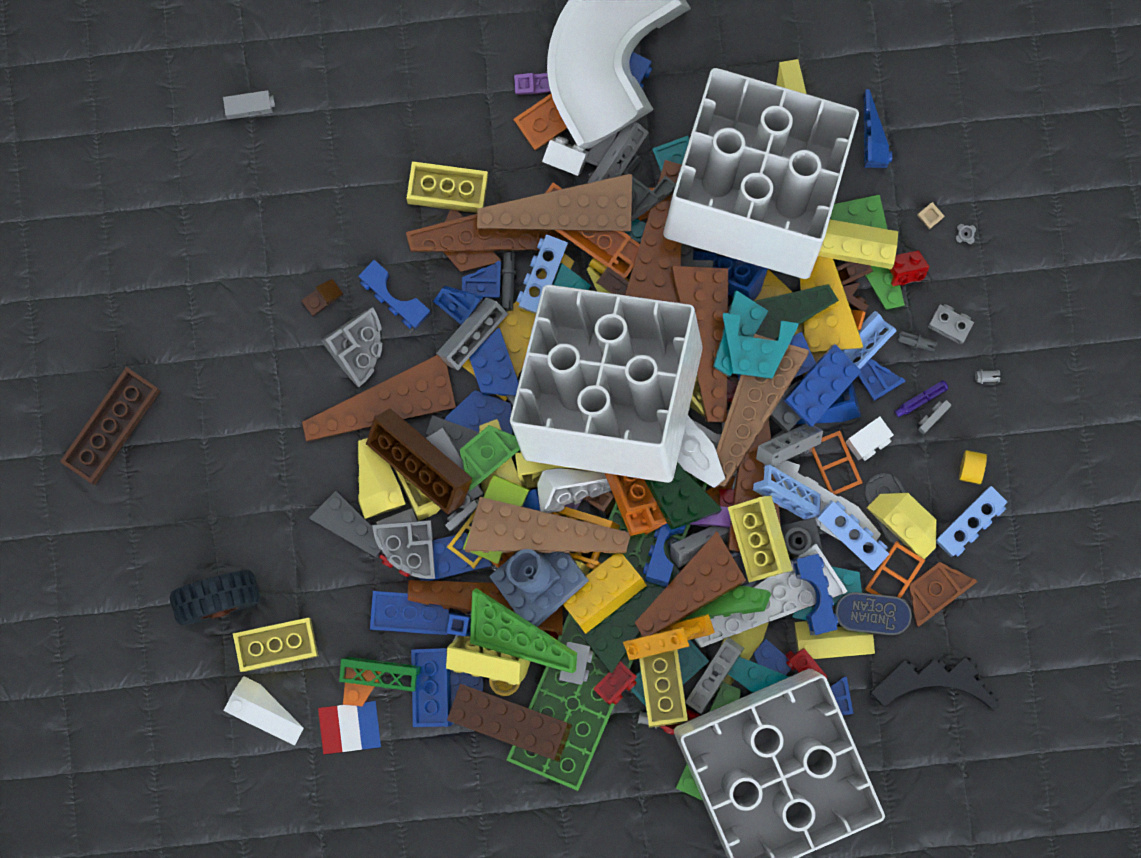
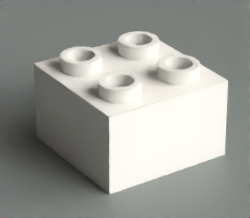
[542,136,589,176]
[845,417,893,461]

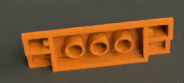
[546,182,640,279]
[605,473,667,536]

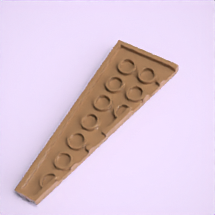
[477,174,632,232]
[716,334,809,487]
[465,497,631,553]

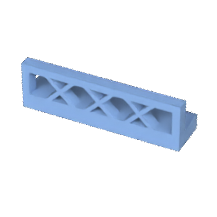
[842,311,896,369]
[753,465,821,520]

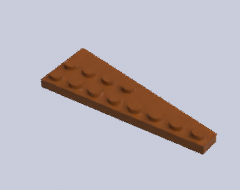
[408,580,563,635]

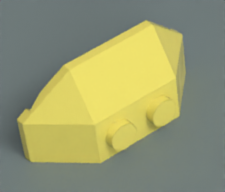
[867,493,936,559]

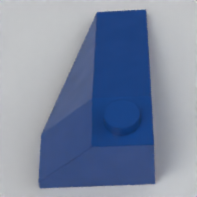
[864,89,892,168]
[693,251,768,301]
[796,382,861,424]

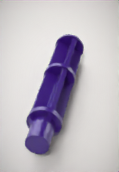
[894,380,948,418]

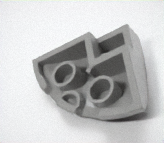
[321,307,382,387]
[372,520,435,579]

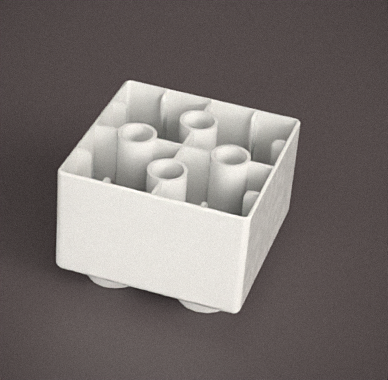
[663,68,859,279]
[510,285,703,483]
[674,669,885,858]

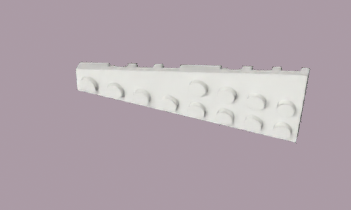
[695,544,847,647]

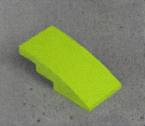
[463,474,530,564]

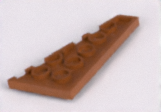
[635,531,746,637]

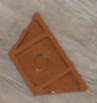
[443,210,501,273]
[908,562,977,627]

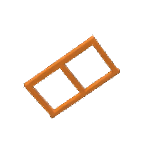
[810,430,863,495]
[865,541,925,598]

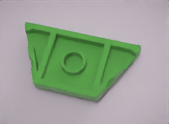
[460,425,520,491]

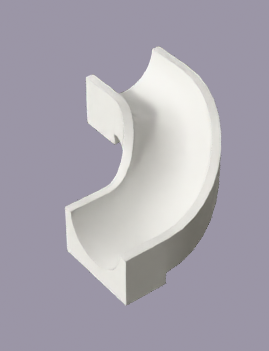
[547,0,691,149]

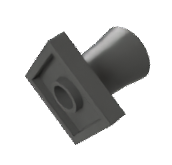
[781,518,824,561]

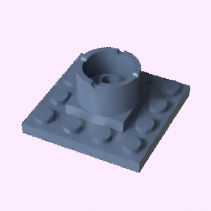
[489,549,589,627]

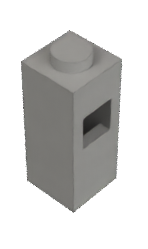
[223,90,275,119]

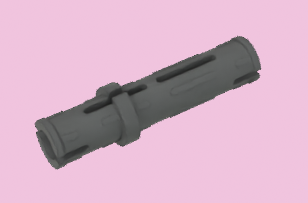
[501,252,516,311]

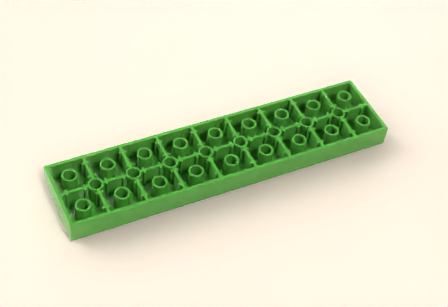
[507,462,707,791]

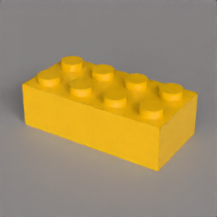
[562,553,647,634]

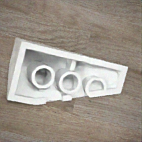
[537,468,611,513]
[224,676,304,745]

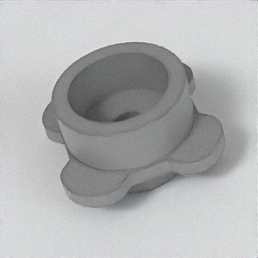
[956,224,976,244]

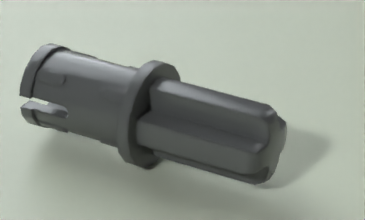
[898,331,937,352]

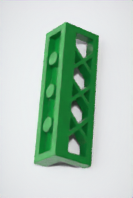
[339,656,421,692]

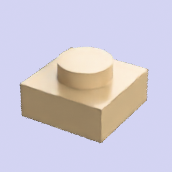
[917,202,945,230]

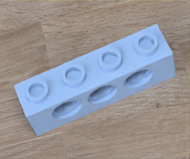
[516,234,568,314]
[936,486,1007,557]
[816,500,889,571]

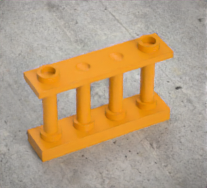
[550,506,620,570]
[623,614,715,661]

